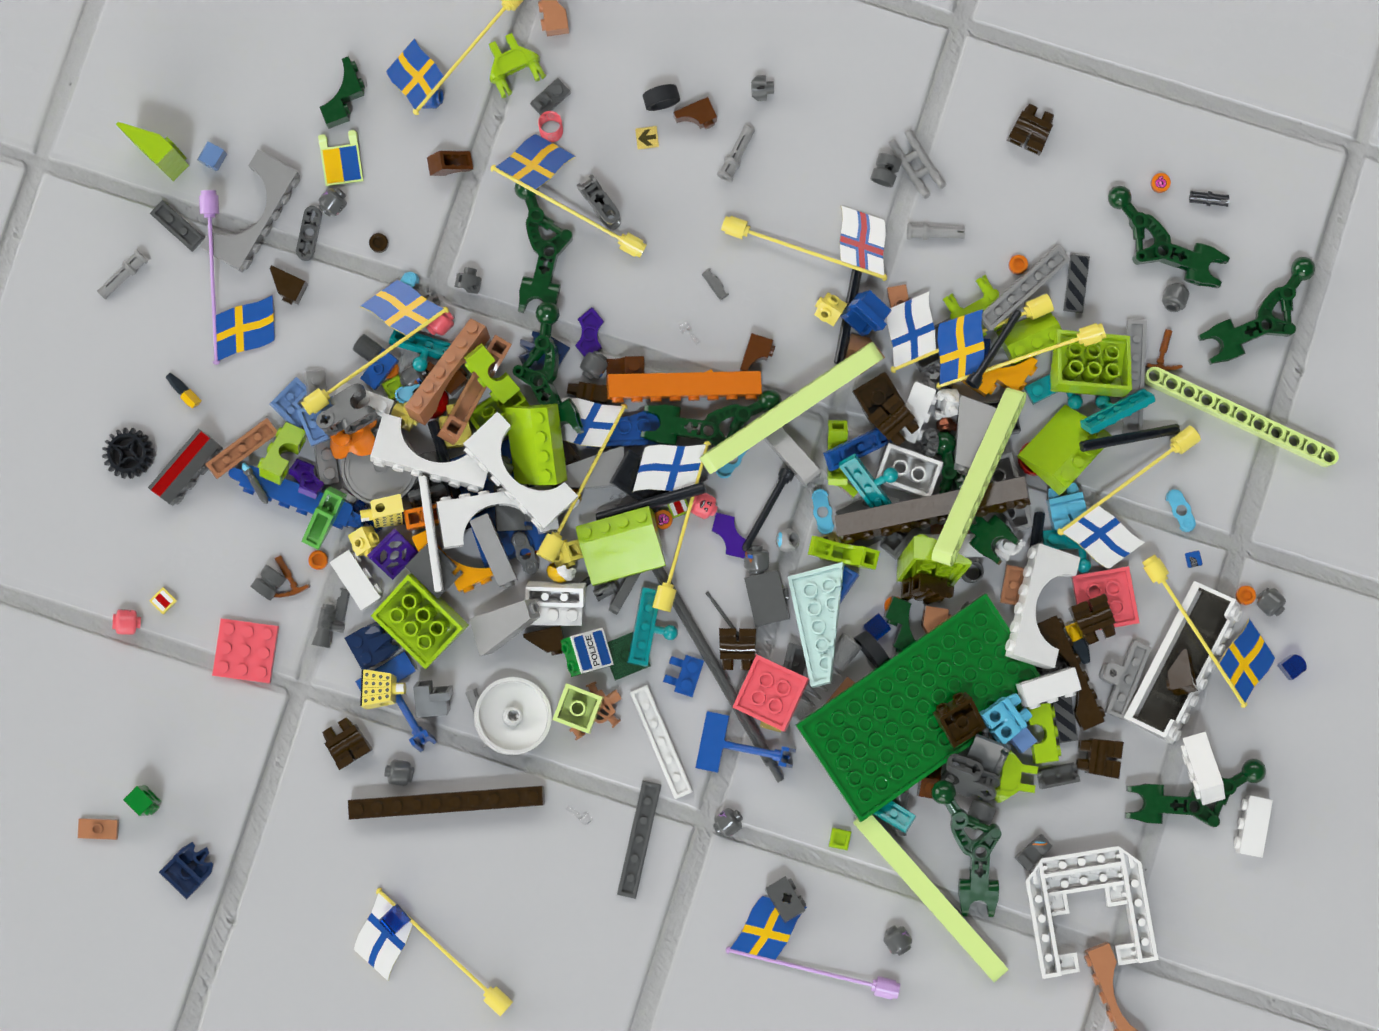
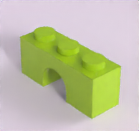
[464,343,520,404]
[258,422,307,485]
[1025,703,1061,764]

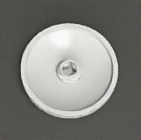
[474,677,552,755]

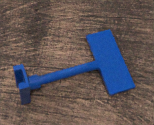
[355,651,437,752]
[695,711,796,773]

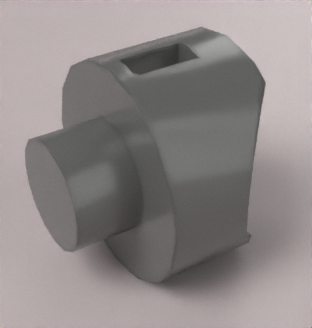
[751,75,774,101]
[454,267,482,294]

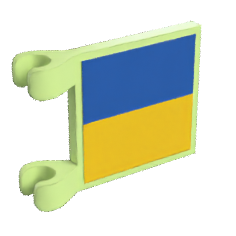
[318,130,364,187]

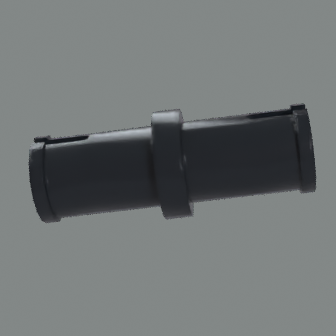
[1189,190,1229,207]

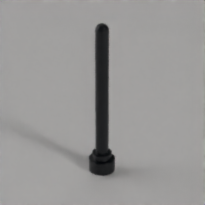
[965,310,1022,389]
[742,468,795,551]

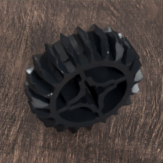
[102,427,155,479]

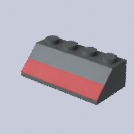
[148,429,223,506]

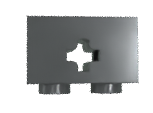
[765,876,806,923]

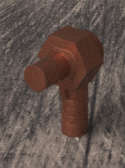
[936,410,957,433]

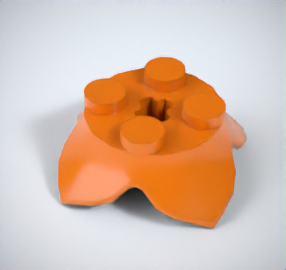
[330,419,377,459]

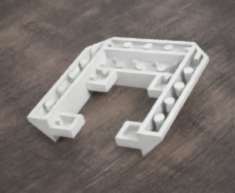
[1025,846,1158,979]

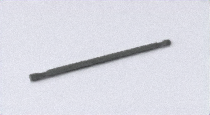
[705,592,756,657]

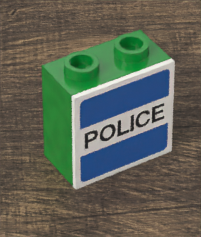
[560,628,614,677]

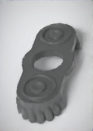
[511,531,539,575]

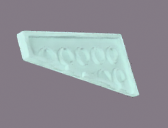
[788,562,844,688]

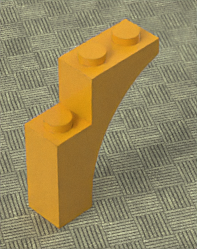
[961,357,1038,397]
[412,530,494,594]

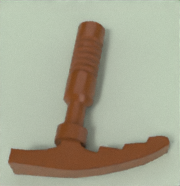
[1145,329,1183,371]
[274,555,310,598]

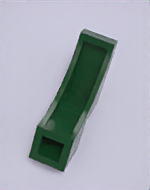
[319,56,365,129]
[883,596,916,653]

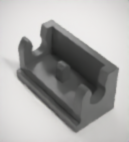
[880,528,922,560]
[783,643,806,676]
[1036,762,1081,789]

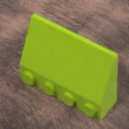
[116,122,189,182]
[1050,329,1132,398]
[505,404,568,485]
[1017,405,1112,495]
[575,506,666,586]
[896,534,972,586]
[371,573,469,669]

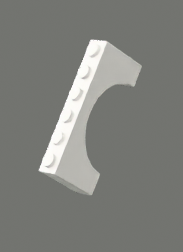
[463,412,578,529]
[370,413,488,493]
[436,484,559,550]
[1005,543,1081,669]

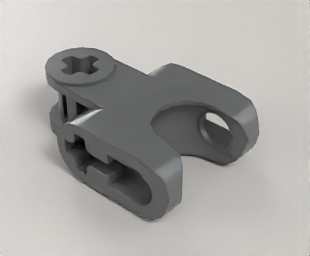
[576,174,621,231]
[316,383,377,436]
[941,754,1001,800]

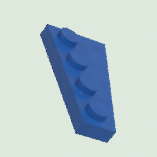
[587,411,663,448]

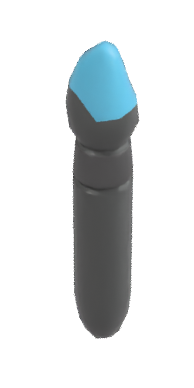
[242,463,268,504]

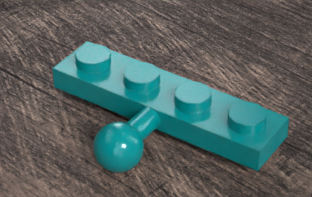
[389,330,451,372]
[1024,374,1083,409]
[1080,388,1156,434]
[839,454,898,508]
[1042,530,1091,573]
[627,587,678,667]
[840,793,916,833]

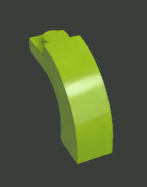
[827,420,848,486]
[808,536,880,570]

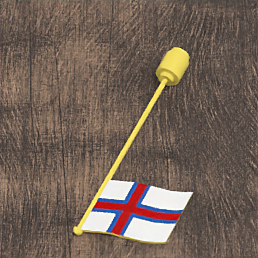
[721,206,887,281]

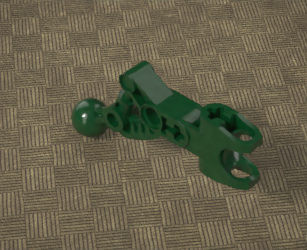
[514,183,573,313]
[1108,186,1230,288]
[1198,257,1315,365]
[513,302,584,434]
[640,389,782,447]
[936,432,1020,565]
[1125,759,1266,827]
[931,780,1002,917]

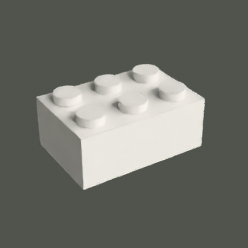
[875,443,943,498]
[1180,732,1225,805]

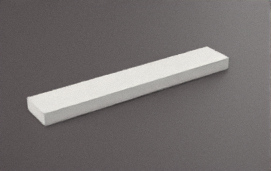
[418,476,444,593]
[630,685,693,799]

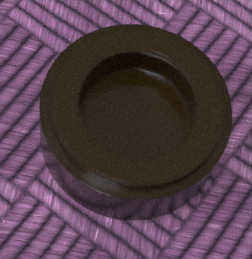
[369,233,389,253]

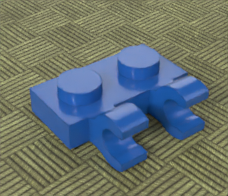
[663,655,704,697]

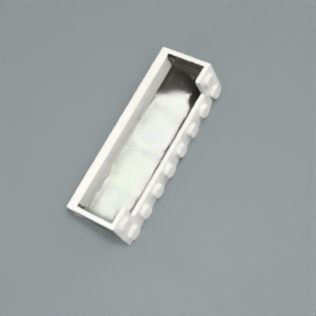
[1124,581,1243,745]

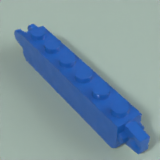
[228,465,366,530]

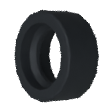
[643,84,680,111]

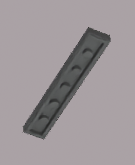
[617,780,662,899]

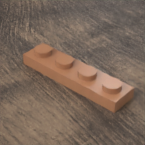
[205,418,277,479]

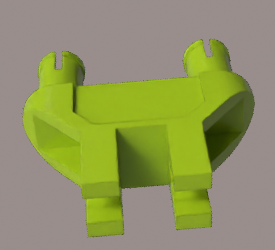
[489,33,546,98]
[942,275,1003,338]
[978,749,1038,803]

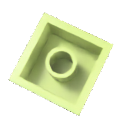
[552,683,604,734]

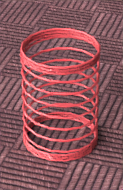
[538,111,563,142]

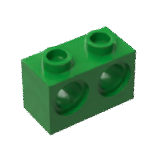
[123,785,162,816]

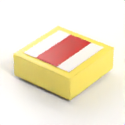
[149,587,177,615]

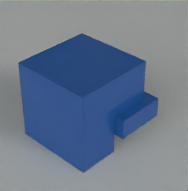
[840,290,892,336]

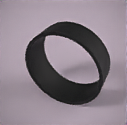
[854,631,890,668]

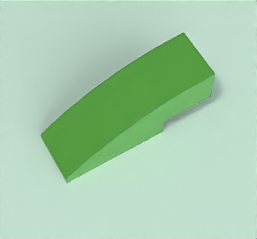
[301,486,347,550]

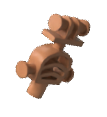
[569,681,622,740]

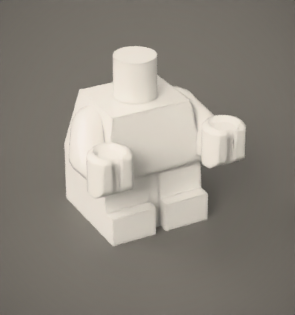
[934,389,960,420]
[995,539,1026,561]

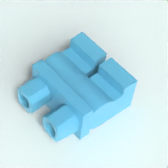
[1046,482,1087,530]
[979,693,1032,744]

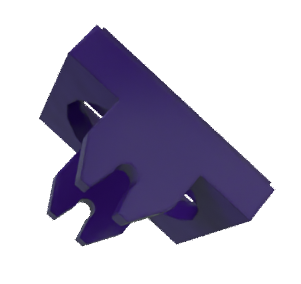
[367,528,418,580]

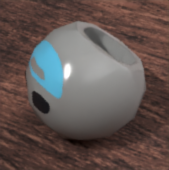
[775,529,800,553]

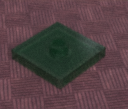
[607,632,651,681]

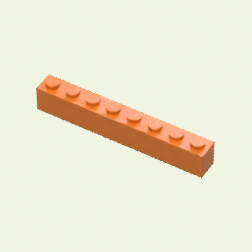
[606,371,762,403]

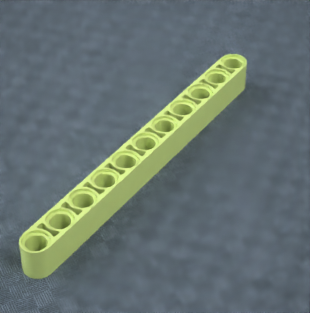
[699,342,883,474]
[1144,367,1339,467]
[932,388,1026,566]
[853,815,1009,983]

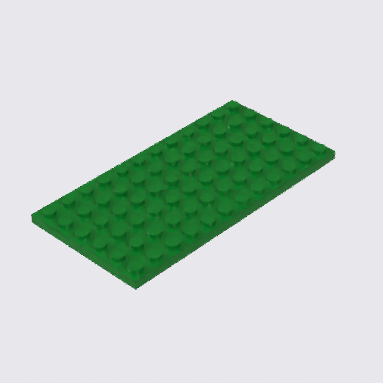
[795,593,1040,822]

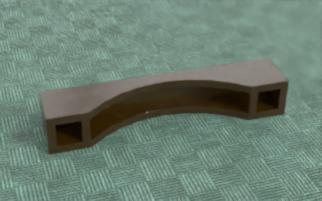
[1037,615,1106,731]

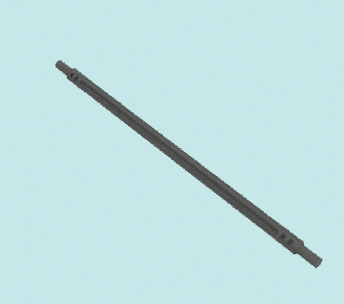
[652,567,784,783]

